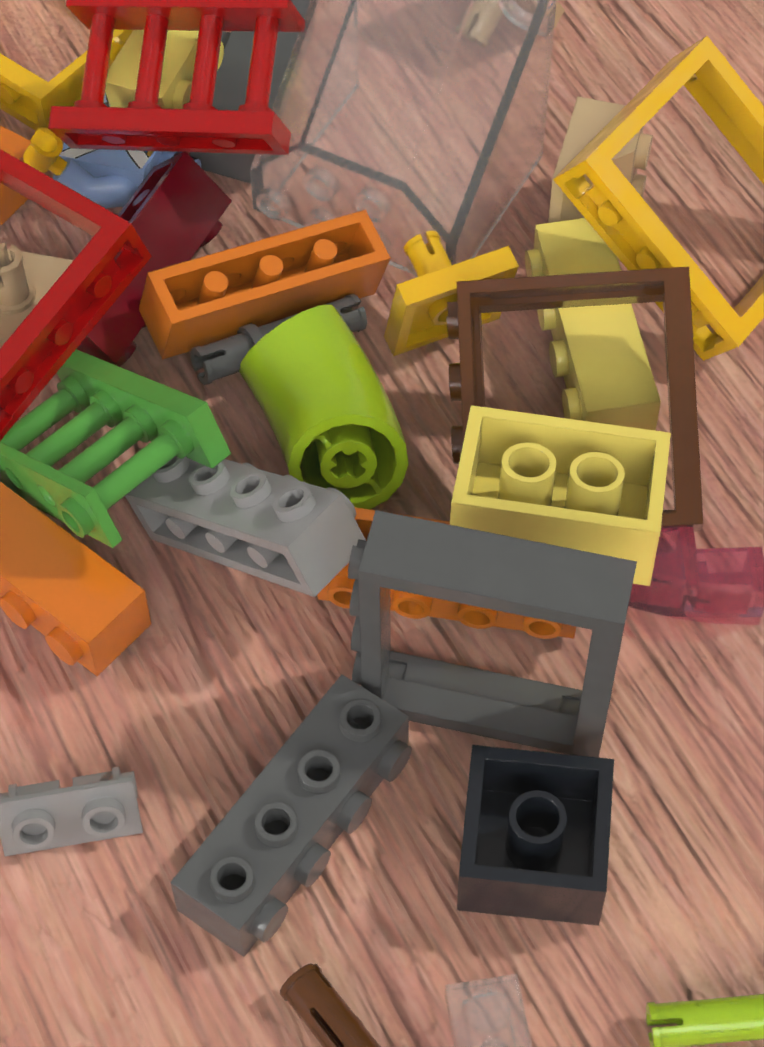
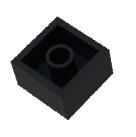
[457,745,614,926]

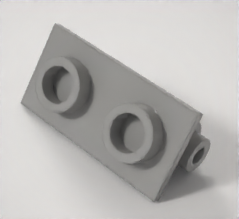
[0,767,143,856]

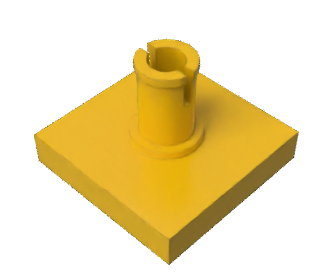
[384,231,519,357]

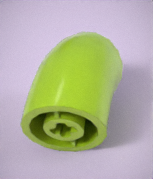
[239,305,409,509]

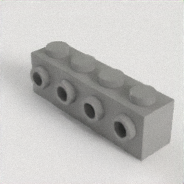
[125,456,366,597]

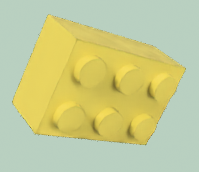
[450,405,671,586]

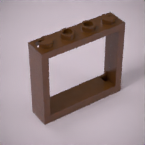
[446,267,703,533]

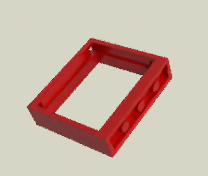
[0,149,152,441]

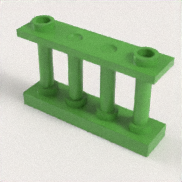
[0,349,231,548]

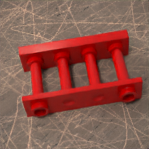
[48,0,305,155]

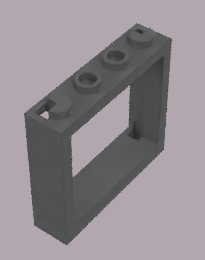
[348,510,637,758]

